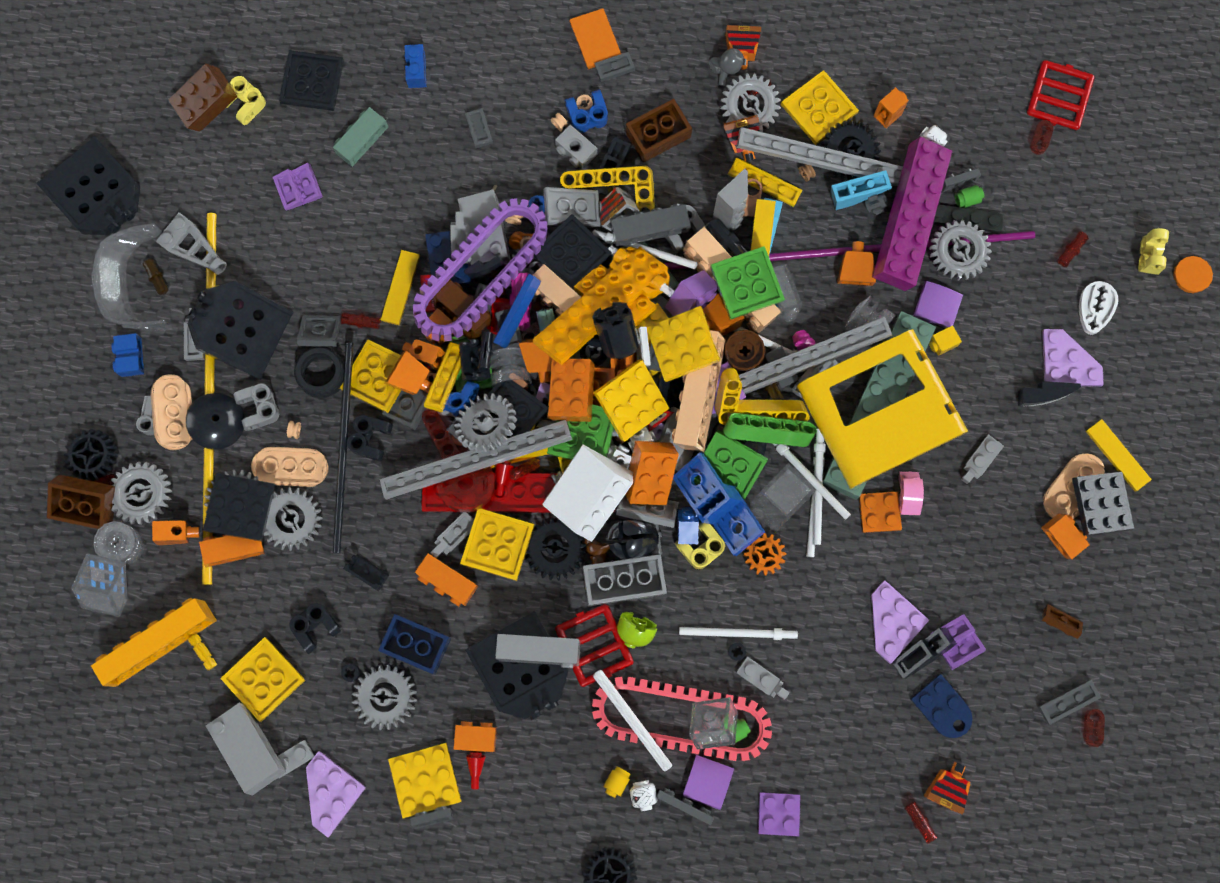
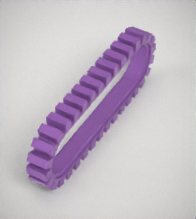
[413,198,547,342]

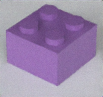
[665,270,718,316]

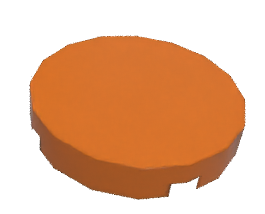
[1173,256,1213,293]

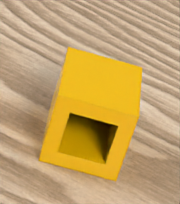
[929,325,962,356]

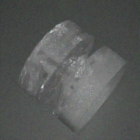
[845,295,896,346]
[490,347,532,388]
[93,522,145,566]

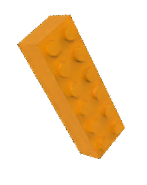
[91,598,217,687]

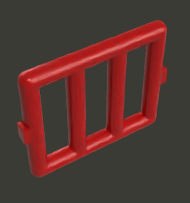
[1027,60,1095,130]
[555,604,634,687]

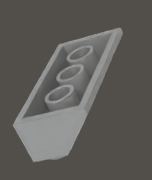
[712,169,748,233]

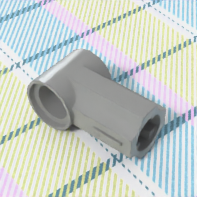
[136,396,154,435]

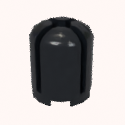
[592,302,640,359]
[608,520,659,559]

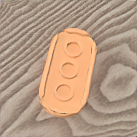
[151,374,192,450]
[251,447,329,487]
[1043,454,1105,519]

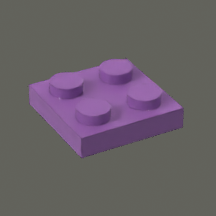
[758,792,800,836]

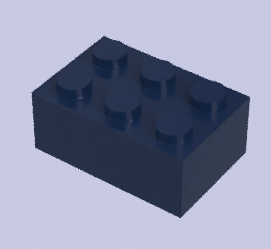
[425,231,472,291]
[378,614,451,675]

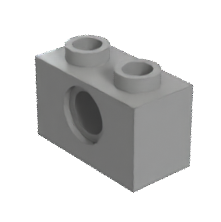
[555,125,598,170]

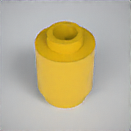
[603,766,630,798]

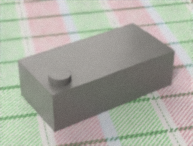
[458,189,511,265]
[582,554,667,606]
[496,634,580,668]
[206,702,286,795]

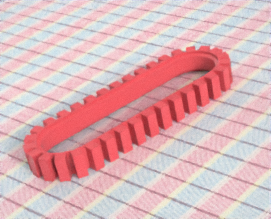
[592,677,772,761]

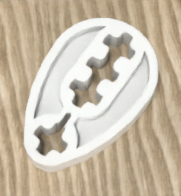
[1079,281,1118,335]

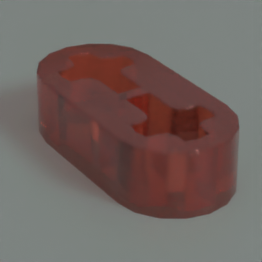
[1030,120,1054,155]
[1083,709,1105,747]

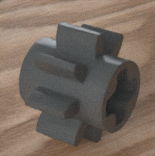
[865,193,888,215]

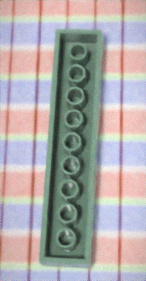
[823,311,936,500]

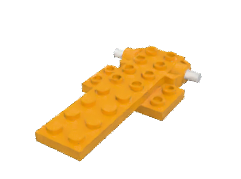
[533,245,675,365]

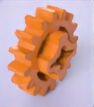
[743,533,786,576]

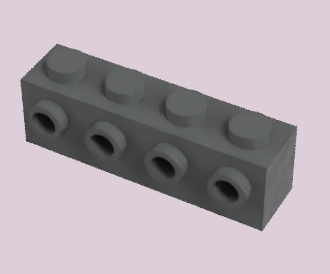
[611,204,690,247]

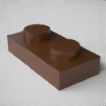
[1042,604,1083,639]

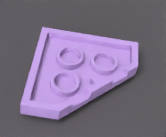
[1042,329,1103,386]
[871,580,929,664]
[306,751,366,837]

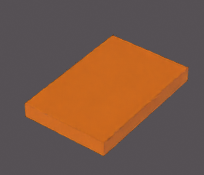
[569,8,621,69]

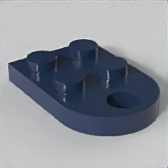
[910,674,972,738]

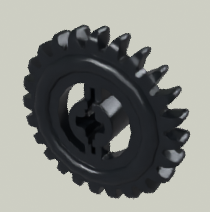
[822,120,881,180]
[525,517,587,581]

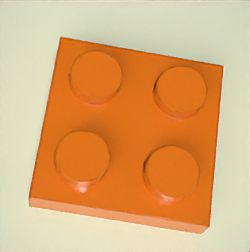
[859,492,902,533]

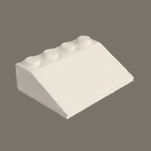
[543,444,633,542]

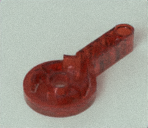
[422,409,495,512]

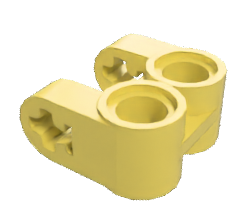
[226,76,266,125]
[1138,228,1169,275]
[674,522,725,569]

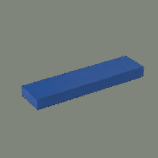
[494,274,541,349]

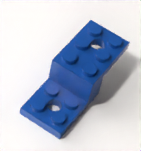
[673,453,765,556]

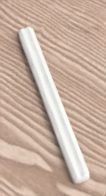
[593,670,672,771]

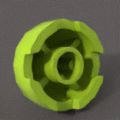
[617,612,657,648]

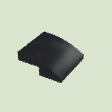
[464,255,508,284]

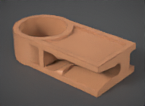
[743,179,762,217]

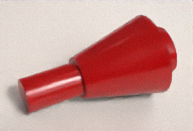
[495,461,514,496]
[466,751,486,789]

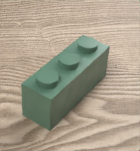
[333,107,388,167]

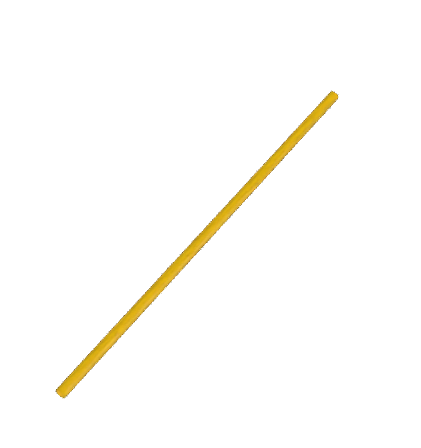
[202,213,216,585]

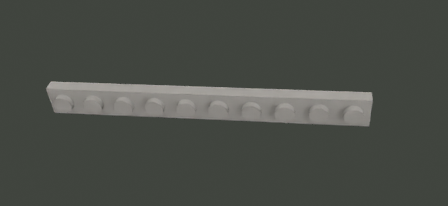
[736,127,903,186]
[739,317,892,394]
[380,420,572,500]

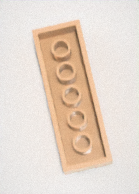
[683,227,781,334]
[672,330,726,452]

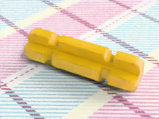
[188,634,217,670]

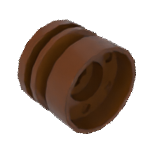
[725,330,765,372]

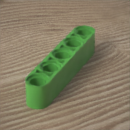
[723,413,817,447]

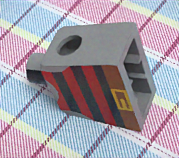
[599,187,639,232]

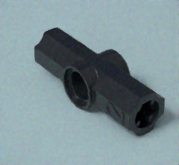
[706,219,746,257]

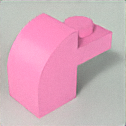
[899,471,924,515]

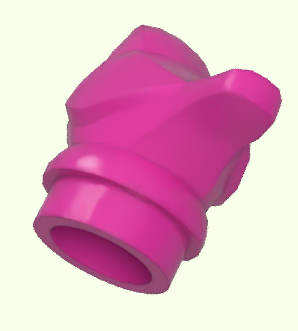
[792,330,816,351]

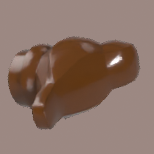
[582,538,613,565]

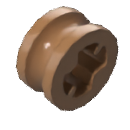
[799,164,816,182]

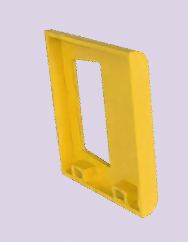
[797,329,968,489]

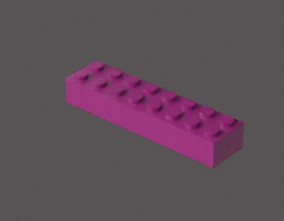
[872,136,952,291]

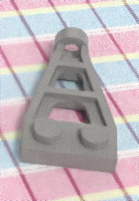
[156,213,227,275]

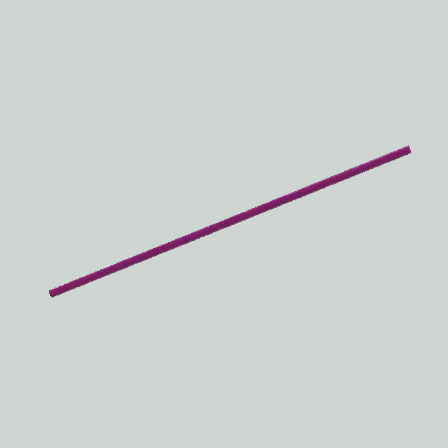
[664,231,1035,270]

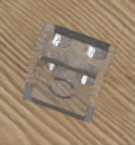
[689,697,738,750]

